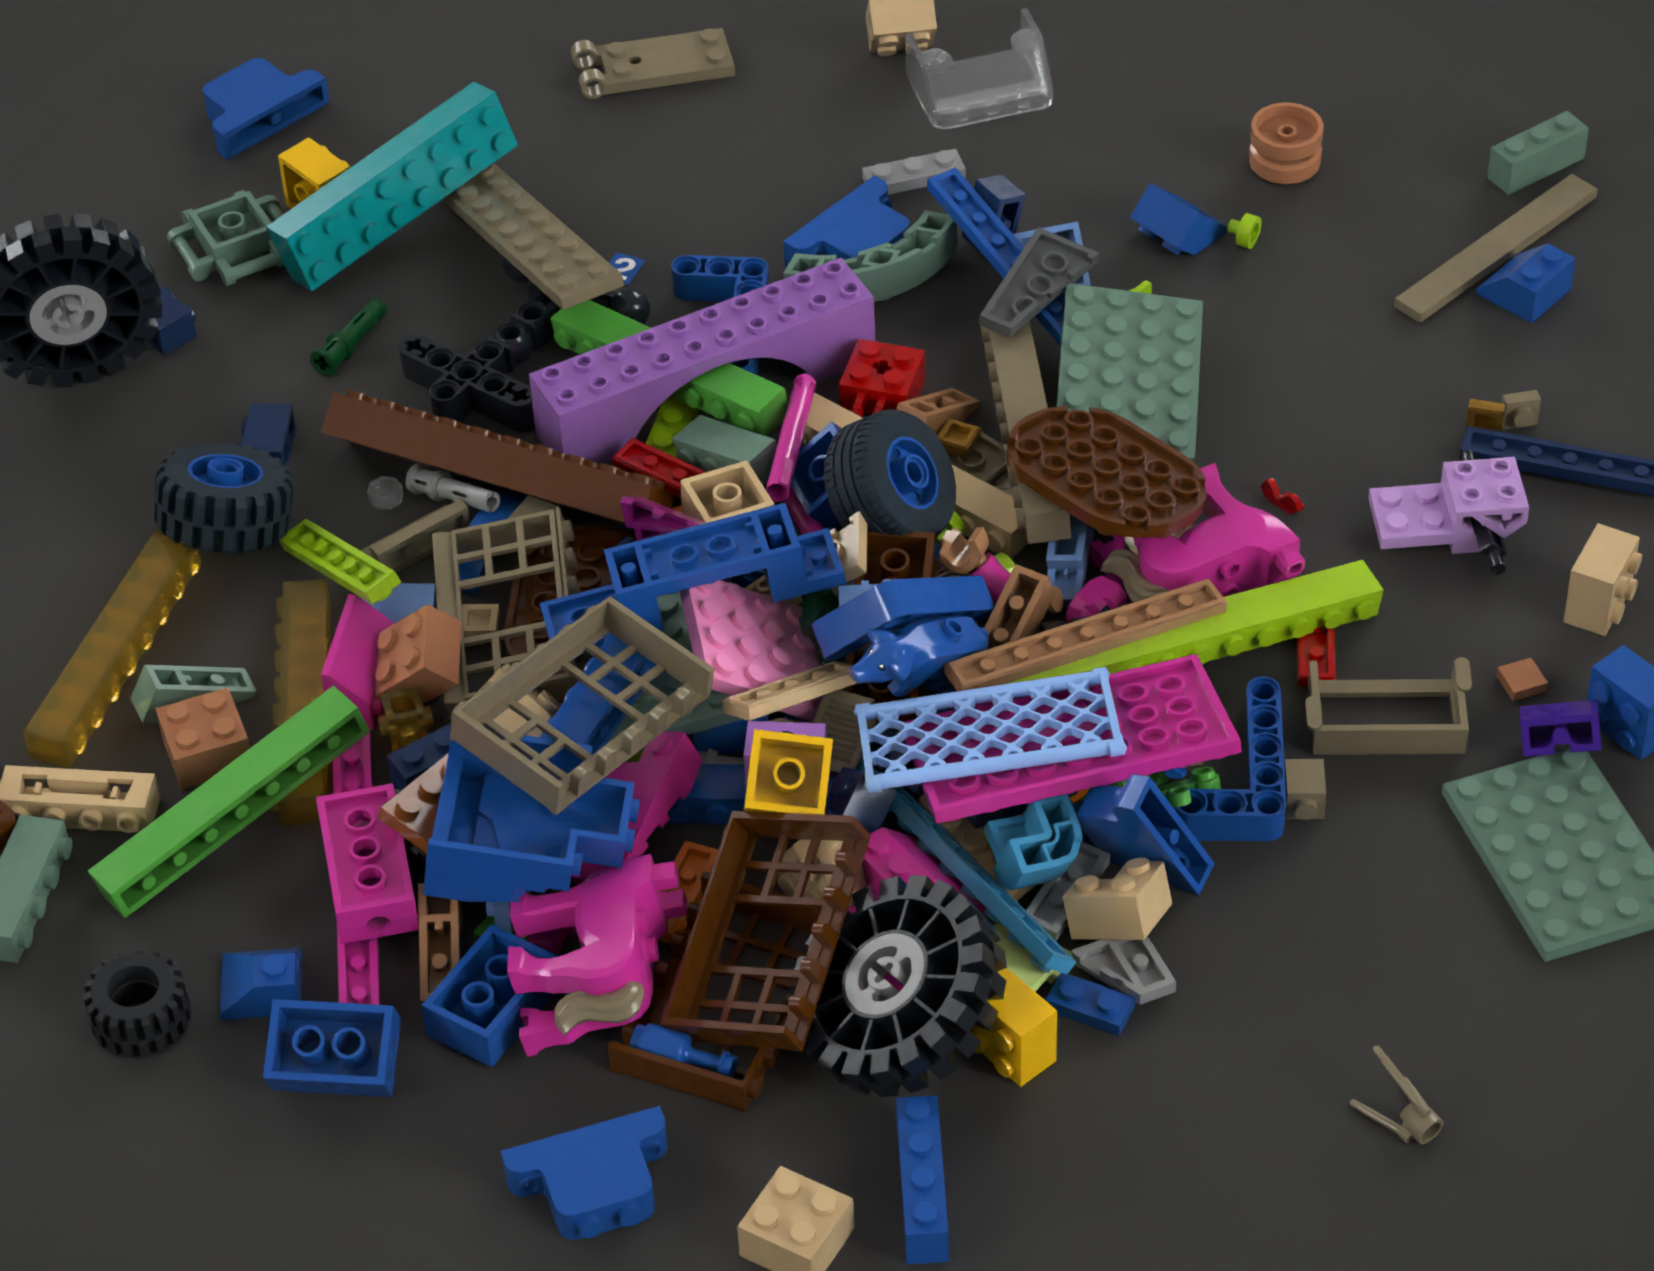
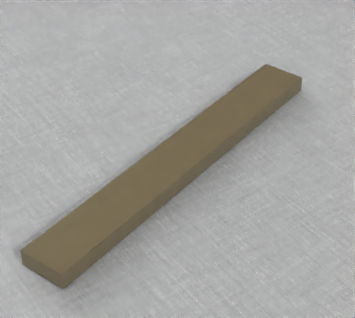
[1394,174,1598,323]

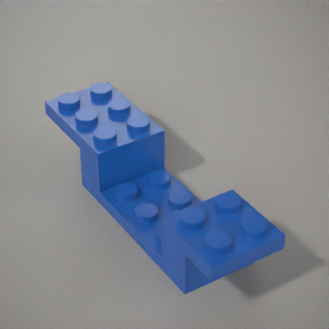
[540,503,847,652]

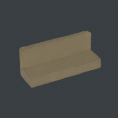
[360,499,470,573]

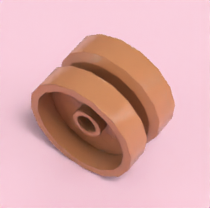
[1249,102,1324,184]

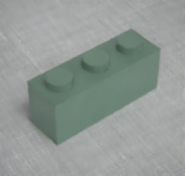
[1487,111,1589,195]
[672,415,777,486]

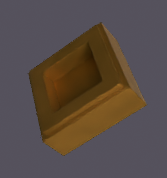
[1465,399,1505,433]
[937,418,981,459]

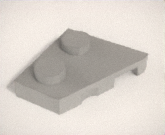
[1072,936,1176,1005]

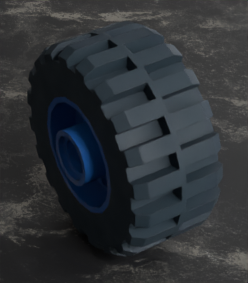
[153,442,294,555]

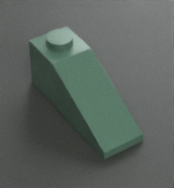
[130,665,257,724]

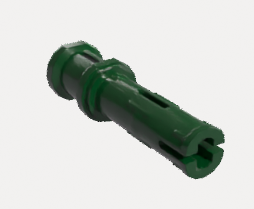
[310,297,387,377]

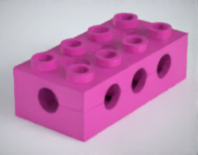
[316,783,419,944]

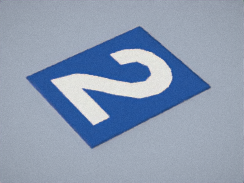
[609,252,646,285]

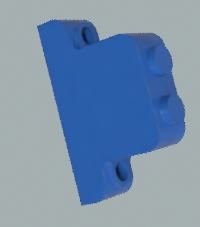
[202,58,330,160]
[783,176,910,268]
[1076,774,1215,896]
[500,1106,668,1240]

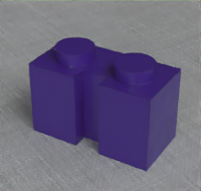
[1520,700,1602,757]

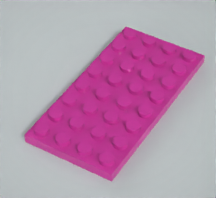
[904,654,1242,824]

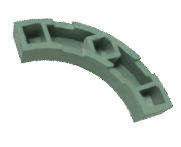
[783,210,958,302]

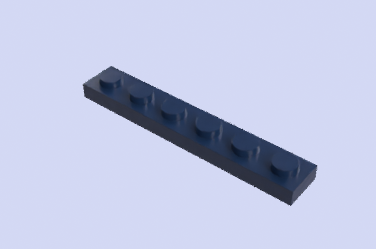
[1459,426,1654,496]

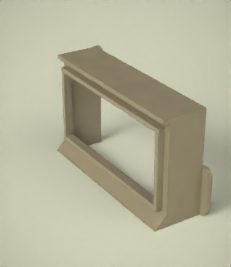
[1305,657,1472,755]

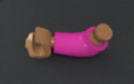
[939,526,1064,620]

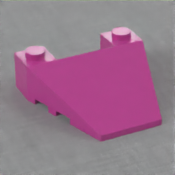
[570,732,703,883]

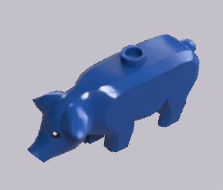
[849,615,989,697]

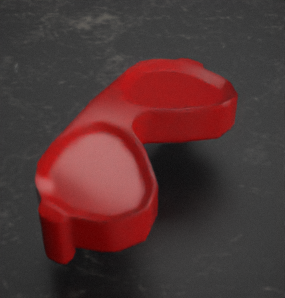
[1261,478,1305,514]

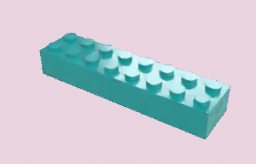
[266,82,518,291]

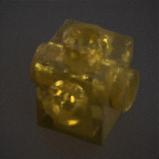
[377,687,434,752]

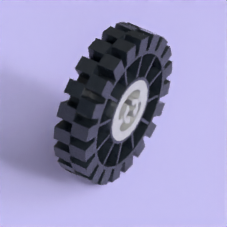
[0,213,163,388]
[789,875,1007,1097]

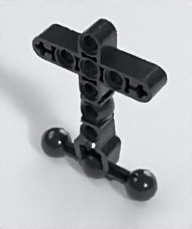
[398,256,650,431]

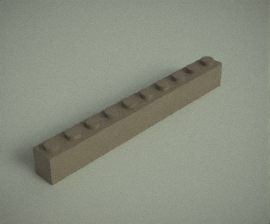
[980,321,1071,544]

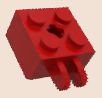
[839,338,926,418]

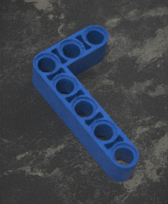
[671,255,769,375]
[811,576,995,661]
[1173,676,1286,841]

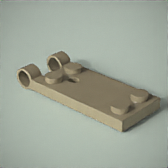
[570,28,735,99]

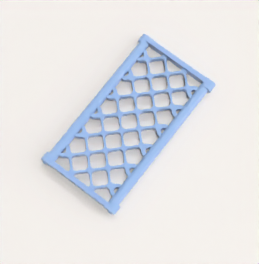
[854,667,1127,794]

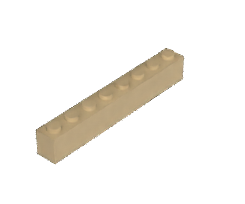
[801,392,1028,559]

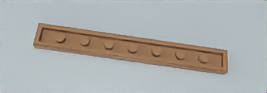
[944,578,1227,691]

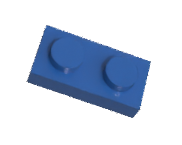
[1045,973,1135,1036]

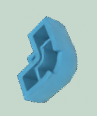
[984,795,1083,890]

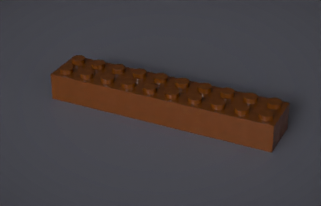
[321,389,675,524]

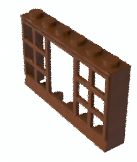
[661,811,871,1052]
[608,871,822,1113]

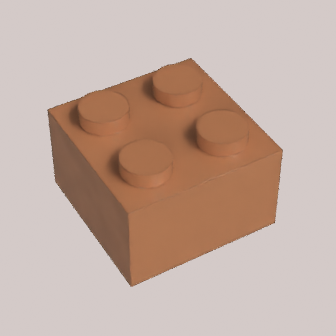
[375,604,462,713]
[155,687,250,790]

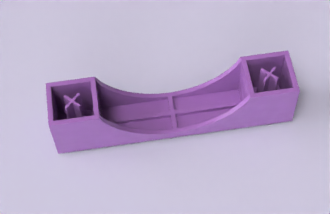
[529,258,875,464]

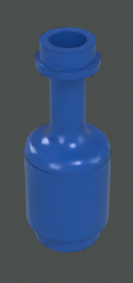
[629,1023,738,1078]

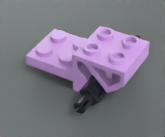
[1368,450,1529,575]

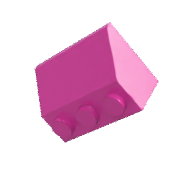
[321,594,395,730]
[862,827,984,913]

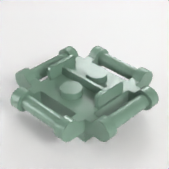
[167,190,285,287]

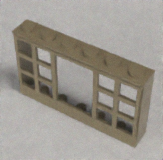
[432,507,586,717]
[450,596,715,816]

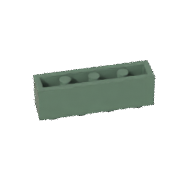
[0,814,72,963]

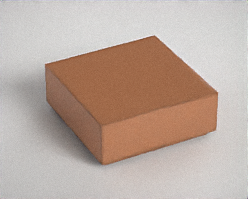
[1496,658,1548,702]

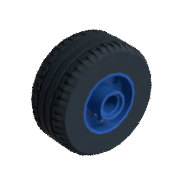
[824,409,956,538]

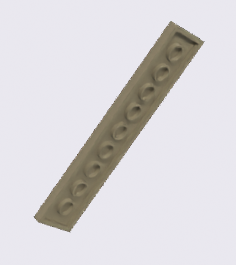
[442,163,624,310]

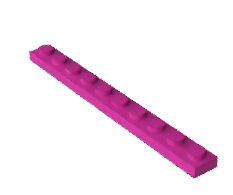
[333,727,381,1005]

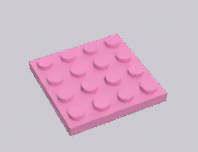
[679,580,824,722]

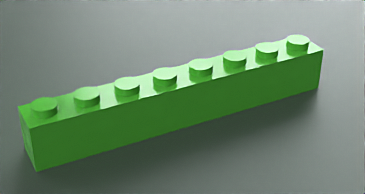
[550,300,788,436]
[88,685,370,918]

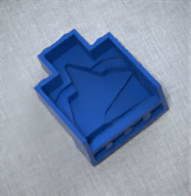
[423,730,640,902]

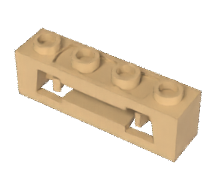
[0,765,160,833]

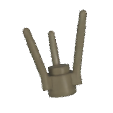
[1349,1045,1444,1144]

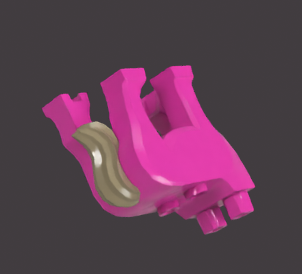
[1090,463,1305,602]
[507,854,688,1057]

